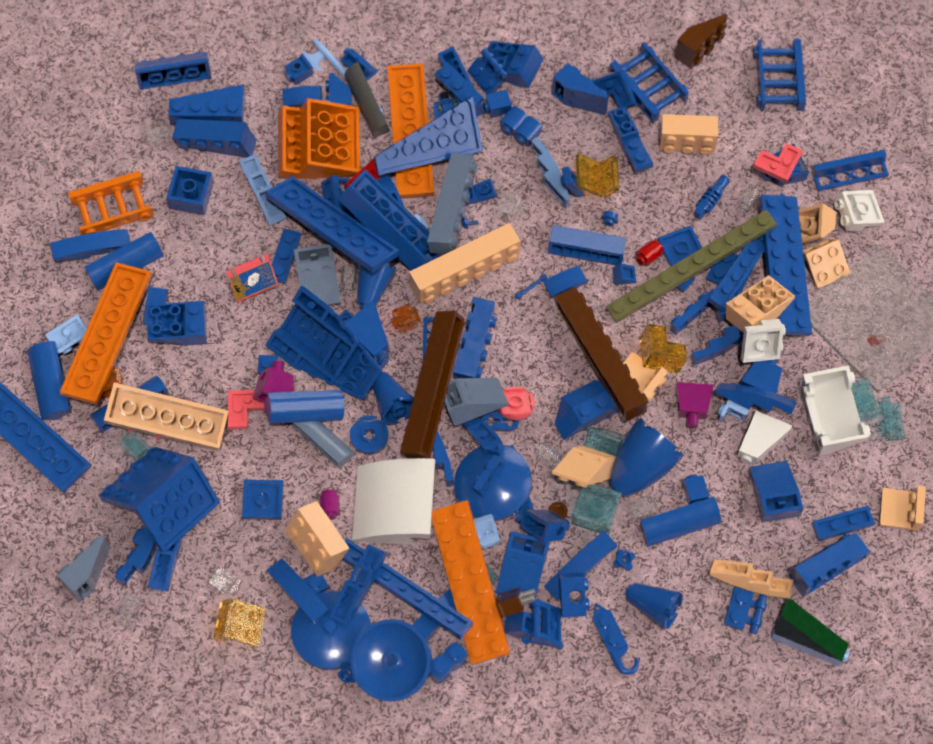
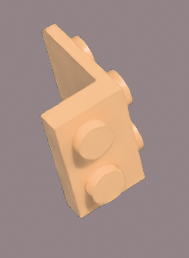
[623,352,668,402]

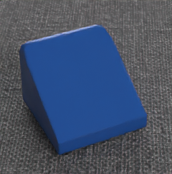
[612,263,636,285]

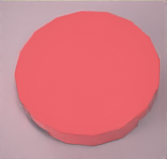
[498,386,535,420]

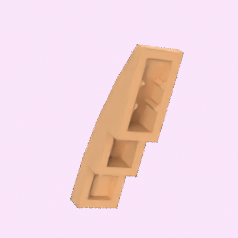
[710,559,794,598]

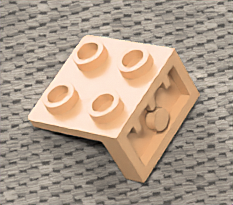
[803,238,850,288]
[879,486,926,531]

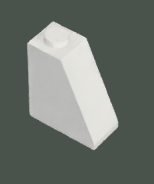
[737,411,792,464]

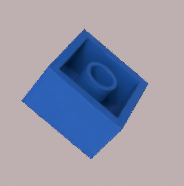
[166,166,214,215]

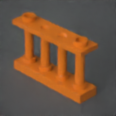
[68,170,154,235]

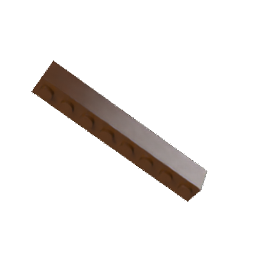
[555,287,648,421]
[400,311,465,459]

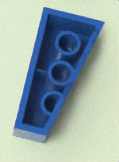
[168,84,246,125]
[453,296,498,379]
[789,533,870,598]

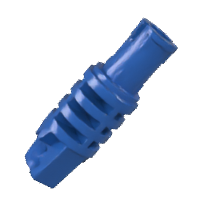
[694,175,730,220]

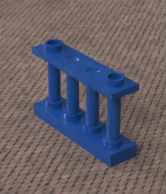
[753,39,806,111]
[609,42,689,123]

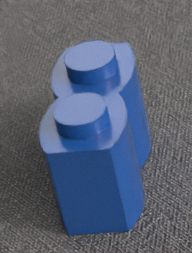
[500,106,542,147]
[429,642,467,684]

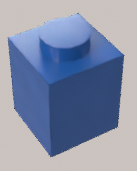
[483,90,512,118]
[683,474,709,505]
[504,611,533,638]

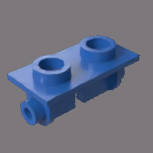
[340,48,378,81]

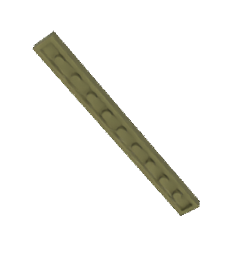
[606,209,777,323]

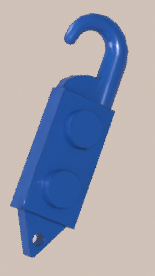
[462,418,503,455]
[592,602,639,675]

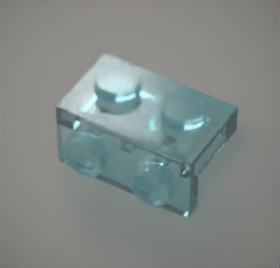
[878,396,905,441]

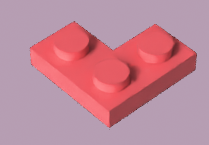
[753,143,803,183]
[228,390,265,429]

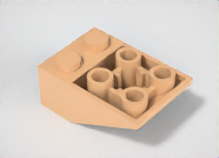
[726,275,795,333]
[552,445,616,487]

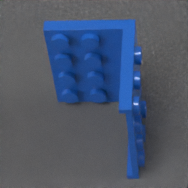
[98,447,220,553]

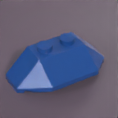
[554,380,620,440]

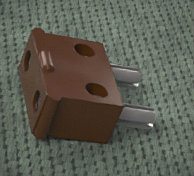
[496,587,536,618]

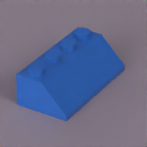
[135,52,212,90]

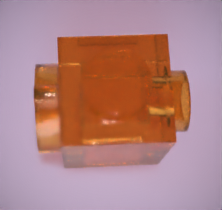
[390,303,421,335]

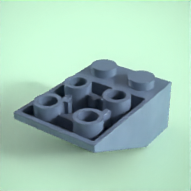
[294,244,341,305]
[445,378,509,426]
[57,535,110,603]

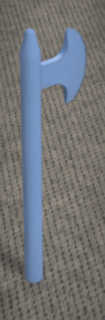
[304,38,384,114]

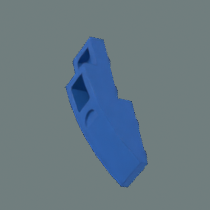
[608,106,653,173]
[115,526,157,586]

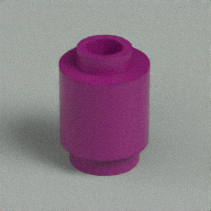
[319,489,340,520]

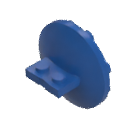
[454,445,532,521]

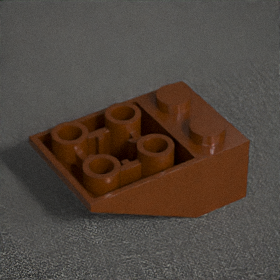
[674,14,728,70]

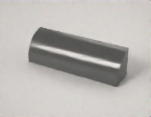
[344,62,390,138]

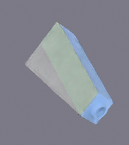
[771,598,850,667]

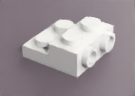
[834,190,884,231]
[741,319,786,363]

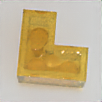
[640,324,687,374]

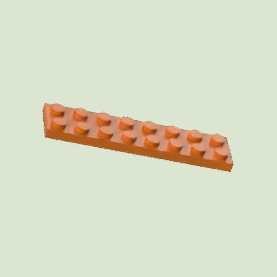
[387,63,434,198]
[60,262,152,405]
[432,500,511,665]

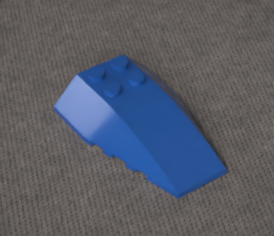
[265,285,383,400]

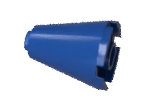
[356,263,396,309]
[372,372,414,425]
[625,583,683,629]

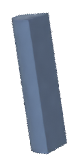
[288,421,356,469]

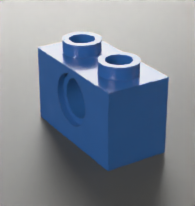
[559,573,590,618]

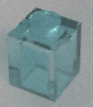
[119,431,151,462]

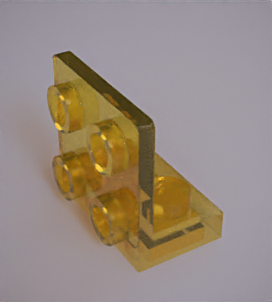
[576,153,619,198]
[213,598,266,647]

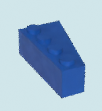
[172,119,256,158]

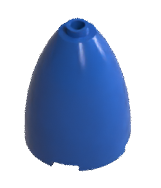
[609,418,684,498]

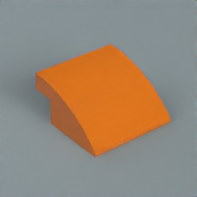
[278,98,360,179]

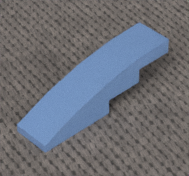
[531,137,570,208]
[239,154,287,226]

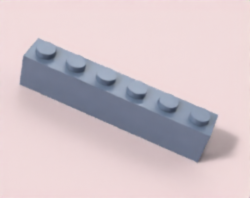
[427,153,477,254]

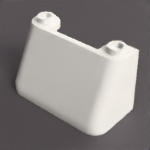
[799,365,870,456]

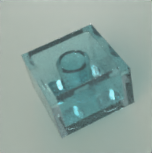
[571,485,622,535]

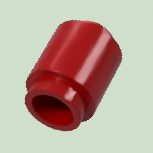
[635,240,663,266]

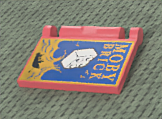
[226,253,279,302]

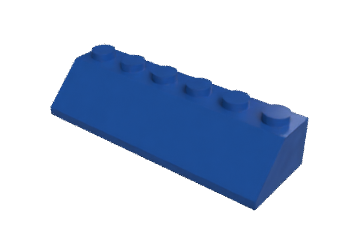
[337,170,440,271]

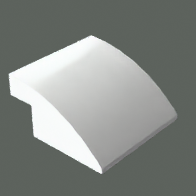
[352,458,435,545]

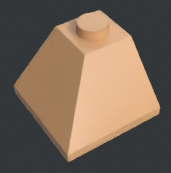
[798,203,836,244]

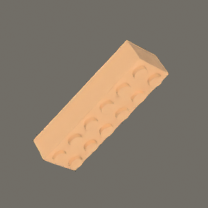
[409,223,521,305]
[104,383,229,451]

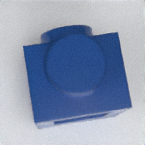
[284,53,314,85]

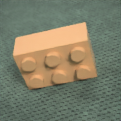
[659,114,718,155]
[285,501,349,577]

